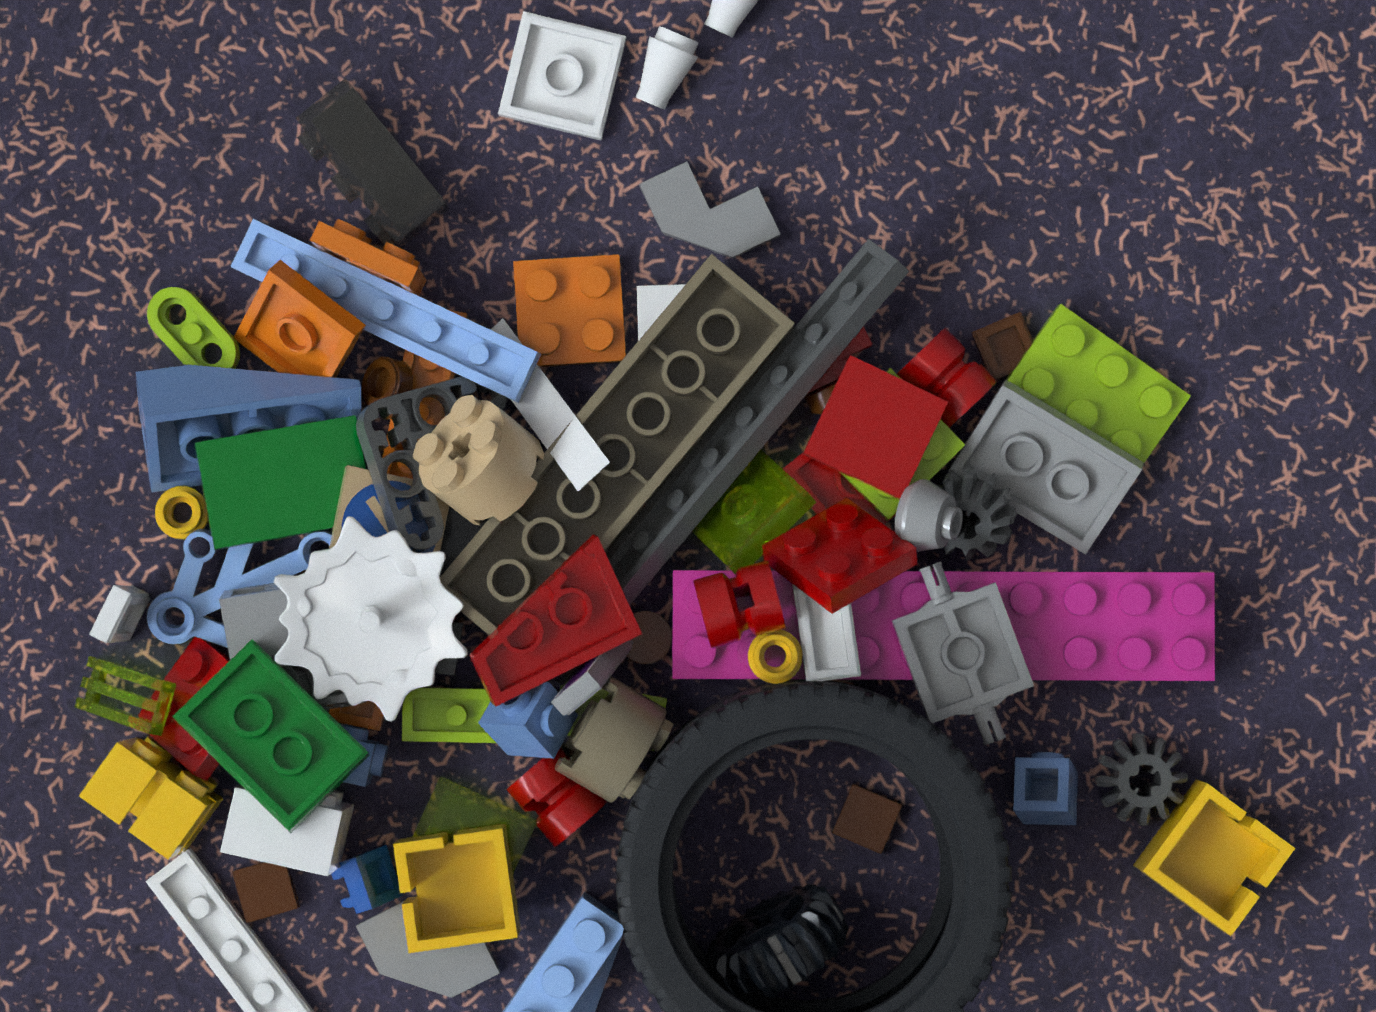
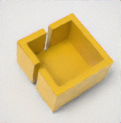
[79,736,223,860]
[1133,780,1295,936]
[393,824,521,954]

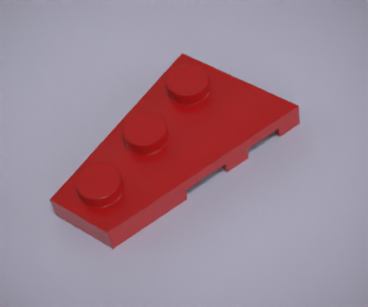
[469,534,642,707]

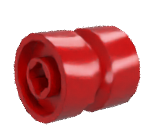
[897,327,997,428]
[693,560,786,648]
[506,747,607,847]

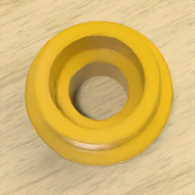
[155,486,208,539]
[748,630,803,684]

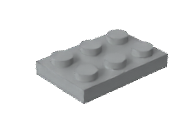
[948,379,1144,555]

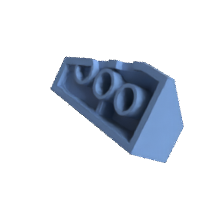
[135,365,361,492]

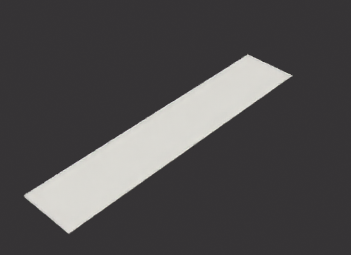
[491,319,610,491]

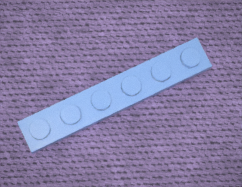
[231,219,541,403]

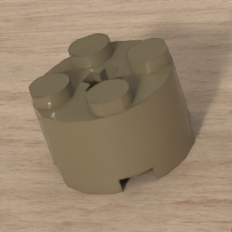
[555,676,674,803]

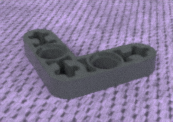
[356,376,507,553]

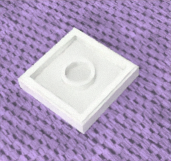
[498,11,626,141]

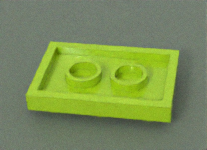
[997,304,1191,463]

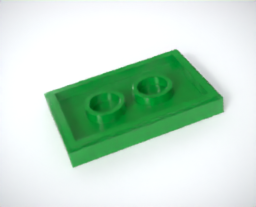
[195,415,366,550]
[172,639,369,834]

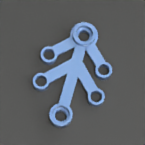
[147,529,332,648]

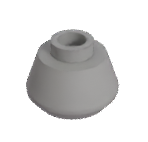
[895,479,963,552]

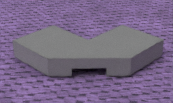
[639,162,781,259]
[356,900,501,998]

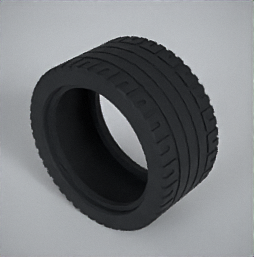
[616,679,1012,1012]

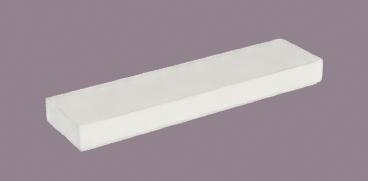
[145,848,314,1012]

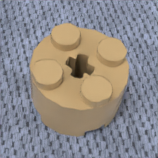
[413,395,544,525]

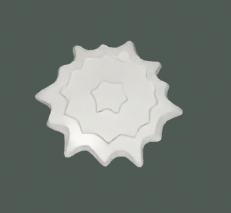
[274,516,468,722]

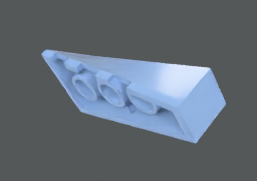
[502,892,624,1012]

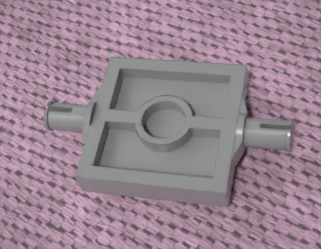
[891,562,1034,745]

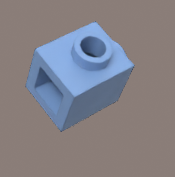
[478,682,578,759]
[1013,752,1078,825]

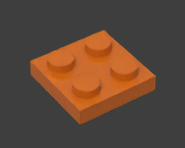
[310,219,427,296]
[513,254,626,367]
[234,260,366,378]

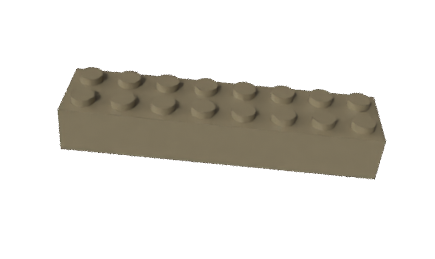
[440,254,795,635]

